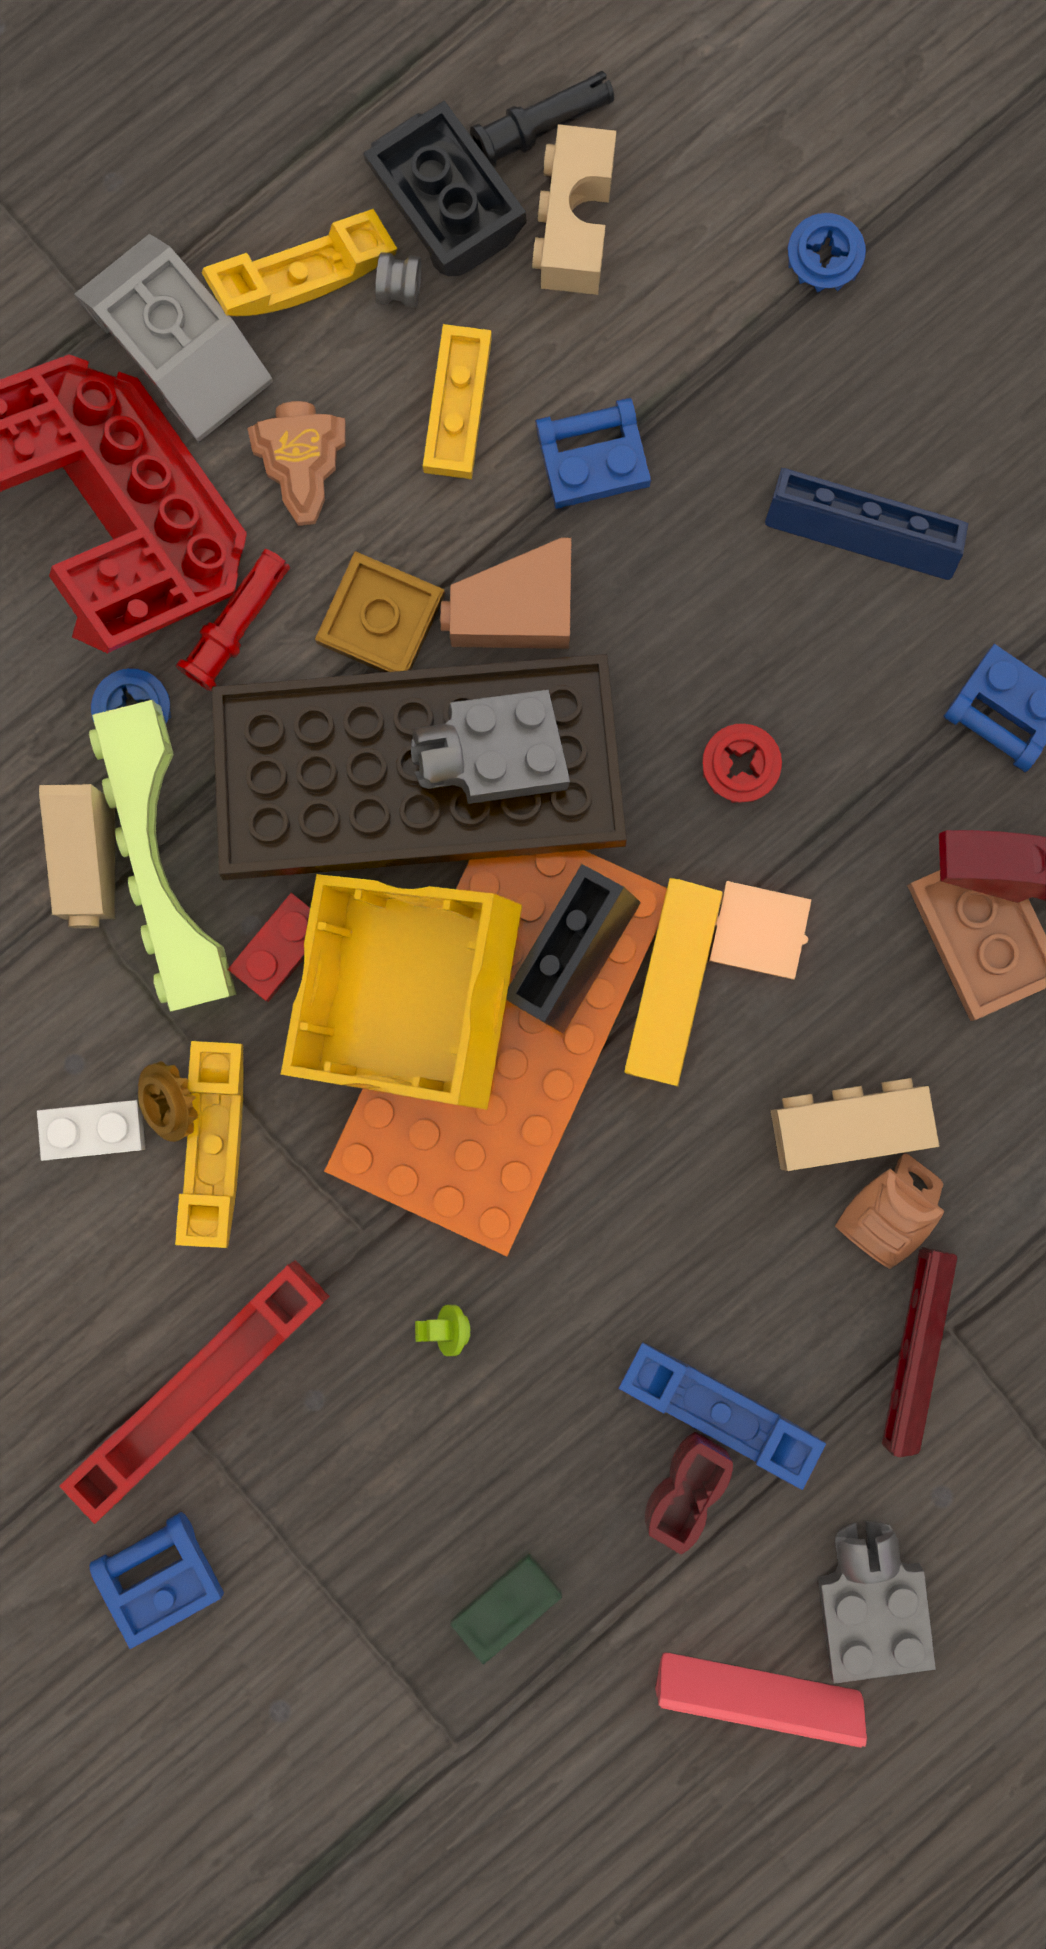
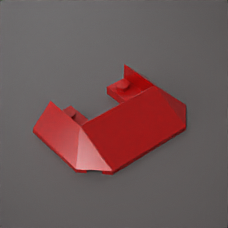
[0,354,247,654]

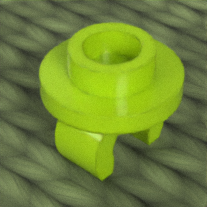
[415,1305,470,1356]

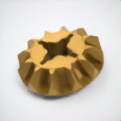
[138,1061,198,1142]

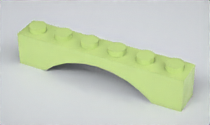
[89,700,236,1011]

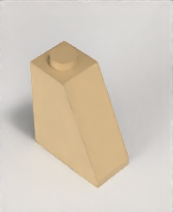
[39,784,115,928]

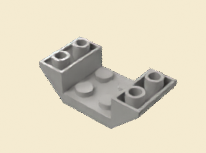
[74,234,273,443]

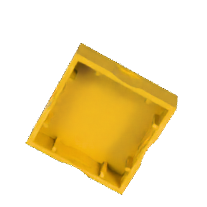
[281,874,522,1110]

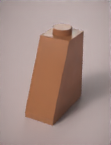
[440,538,571,649]

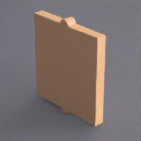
[709,881,812,980]

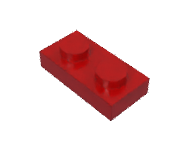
[227,893,310,1002]

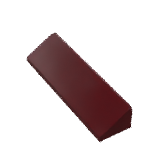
[882,1247,957,1457]

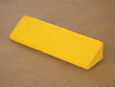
[625,878,723,1086]

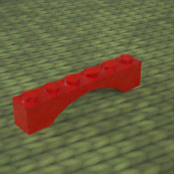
[59,1260,330,1525]

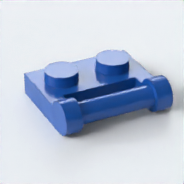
[535,398,651,509]
[943,644,1046,772]
[89,1512,224,1649]

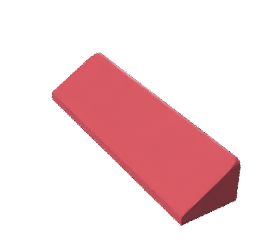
[655,1652,867,1748]

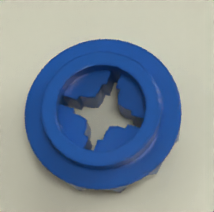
[787,213,866,292]
[91,669,172,723]

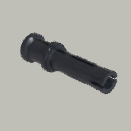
[470,71,614,168]

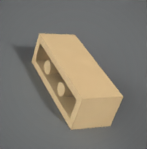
[771,1078,939,1171]

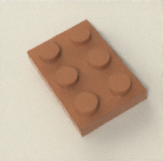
[907,870,1046,1021]

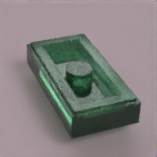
[450,1553,562,1665]

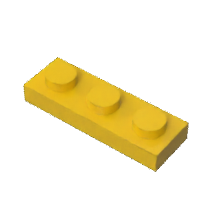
[423,324,492,479]

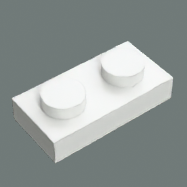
[37,1100,146,1161]

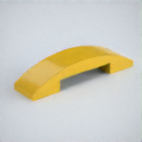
[202,209,397,316]
[175,1041,243,1248]

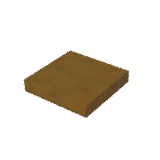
[315,551,445,672]

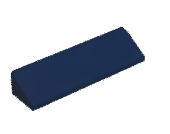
[765,467,969,580]

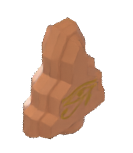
[248,401,346,526]

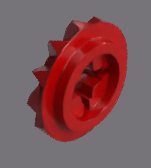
[702,724,782,803]

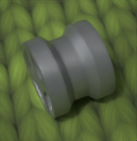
[375,252,421,308]

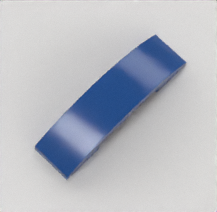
[619,1342,826,1490]

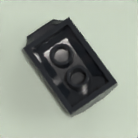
[363,100,527,276]

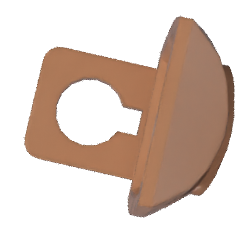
[835,1153,944,1269]

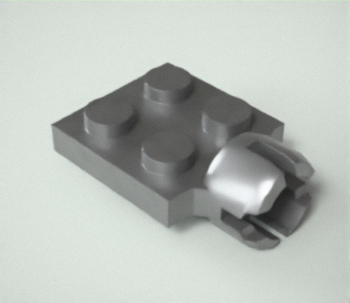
[411,690,570,804]
[818,1521,936,1684]

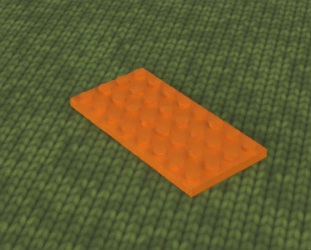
[324,850,667,1257]

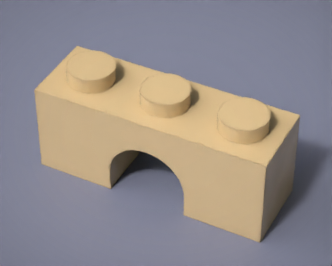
[532,124,616,295]

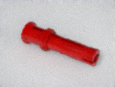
[175,549,291,692]

